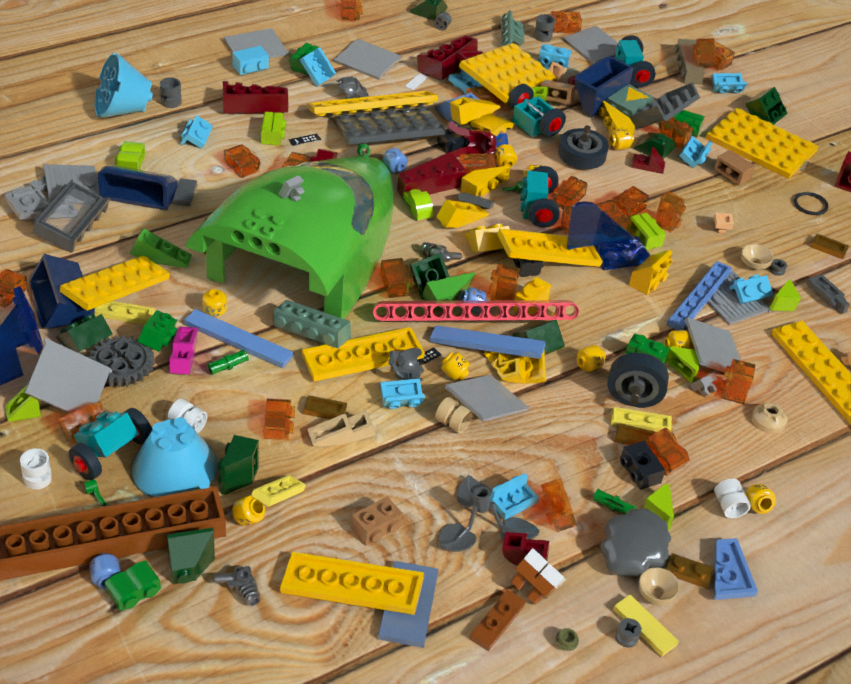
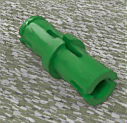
[357,144,371,157]
[207,349,249,375]
[593,488,637,515]

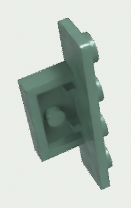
[501,10,524,47]

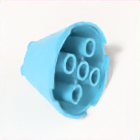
[95,53,153,118]
[132,417,218,497]

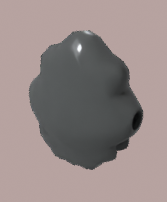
[600,508,671,578]

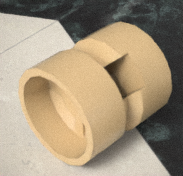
[435,397,473,433]

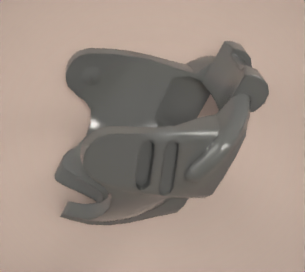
[337,76,369,99]
[388,348,424,381]

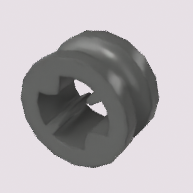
[770,259,787,276]

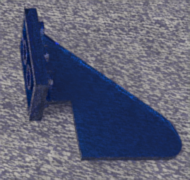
[567,201,651,271]
[0,286,44,386]

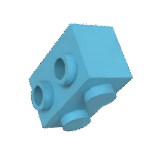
[538,44,572,72]
[232,45,269,75]

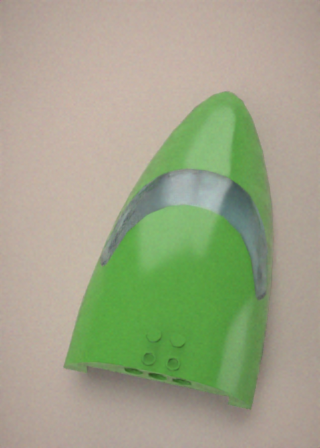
[186,156,393,319]

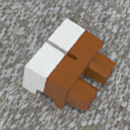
[510,548,566,605]

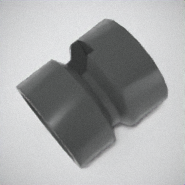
[534,14,555,42]
[160,77,182,108]

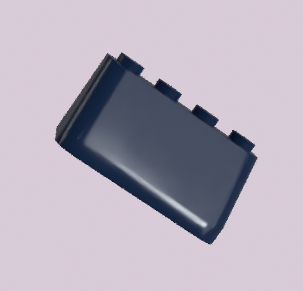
[574,56,633,117]
[98,166,178,210]
[29,254,95,329]

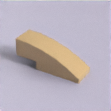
[308,410,376,446]

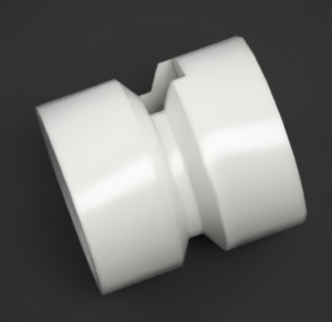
[168,398,208,433]
[20,448,52,490]
[714,479,751,519]

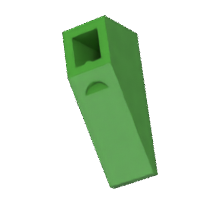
[130,228,192,268]
[422,272,475,311]

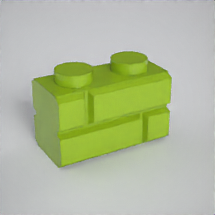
[261,112,287,146]
[628,213,666,250]

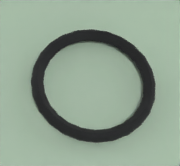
[794,192,829,215]

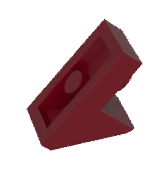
[631,147,665,174]

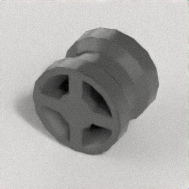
[434,12,452,31]
[616,618,642,648]

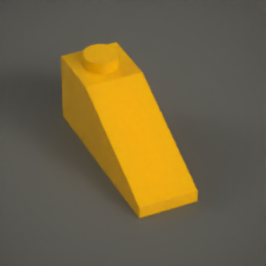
[436,200,489,228]

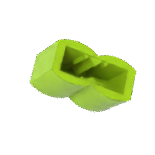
[115,141,146,170]

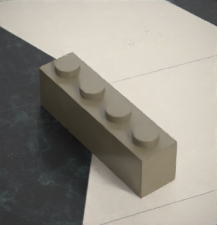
[674,39,705,85]

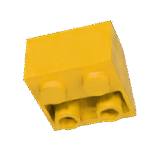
[465,224,509,253]
[629,250,673,295]

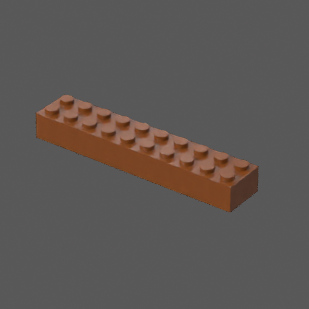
[0,486,226,581]

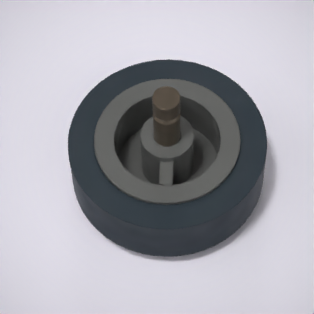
[558,125,609,169]
[607,353,669,408]

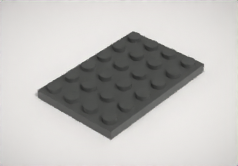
[334,106,445,144]

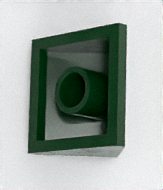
[512,320,565,355]

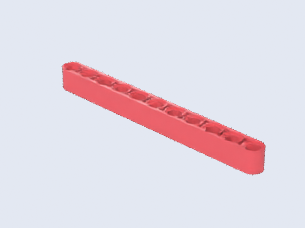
[373,300,579,321]

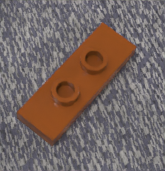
[469,589,526,651]

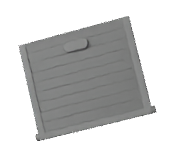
[562,26,618,64]
[224,28,290,59]
[333,39,401,80]
[43,163,99,204]
[693,271,772,325]
[685,317,747,380]
[24,338,112,422]
[445,375,530,422]

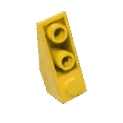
[450,97,500,125]
[599,101,635,135]
[460,166,510,197]

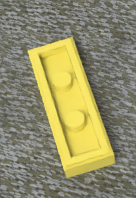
[94,301,155,325]
[611,407,672,435]
[251,475,306,507]
[613,595,679,657]

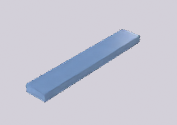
[667,261,733,330]
[185,309,293,368]
[430,325,546,359]

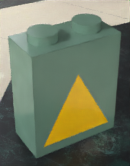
[607,84,654,123]

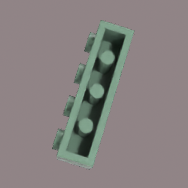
[273,300,351,348]

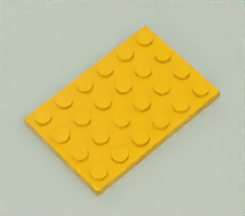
[459,43,557,103]
[705,108,819,179]

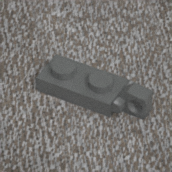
[806,274,850,314]

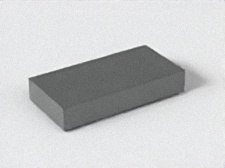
[173,178,197,206]
[458,192,495,209]

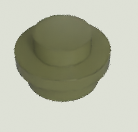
[555,628,579,651]

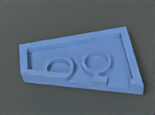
[714,538,758,600]

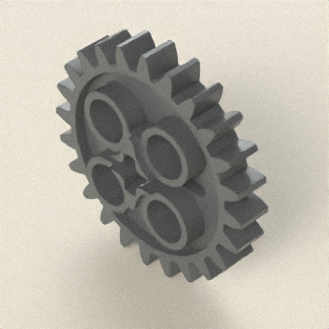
[88,335,155,388]

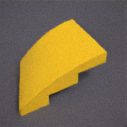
[470,113,515,137]
[484,351,546,384]

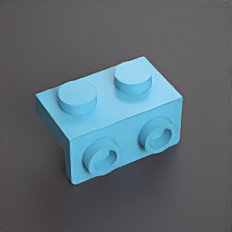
[300,47,336,86]
[448,70,484,94]
[711,73,747,93]
[180,115,213,149]
[679,136,712,168]
[729,274,774,304]
[380,379,425,409]
[490,473,539,520]

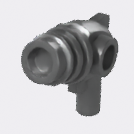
[420,242,462,262]
[214,566,261,606]

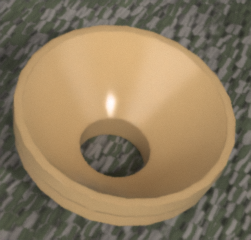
[741,244,774,271]
[751,403,788,434]
[639,567,680,605]

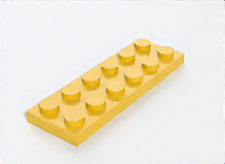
[497,228,603,267]
[60,256,170,311]
[302,327,425,382]
[280,552,424,615]

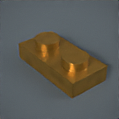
[666,553,714,589]

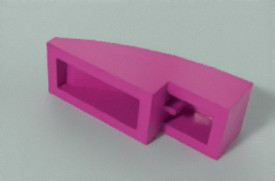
[170,326,198,375]

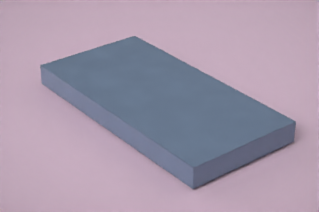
[378,561,439,648]

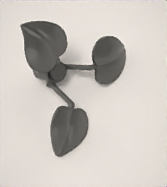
[439,475,540,552]

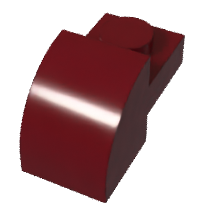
[311,149,338,162]
[502,532,550,566]

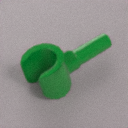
[502,181,523,193]
[84,480,106,507]

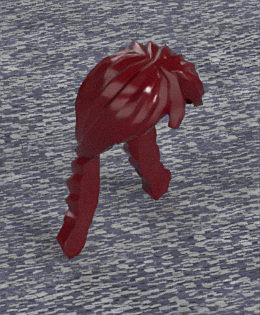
[448,121,497,159]

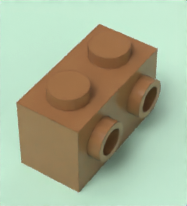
[541,79,576,105]
[714,150,755,185]
[351,496,403,546]

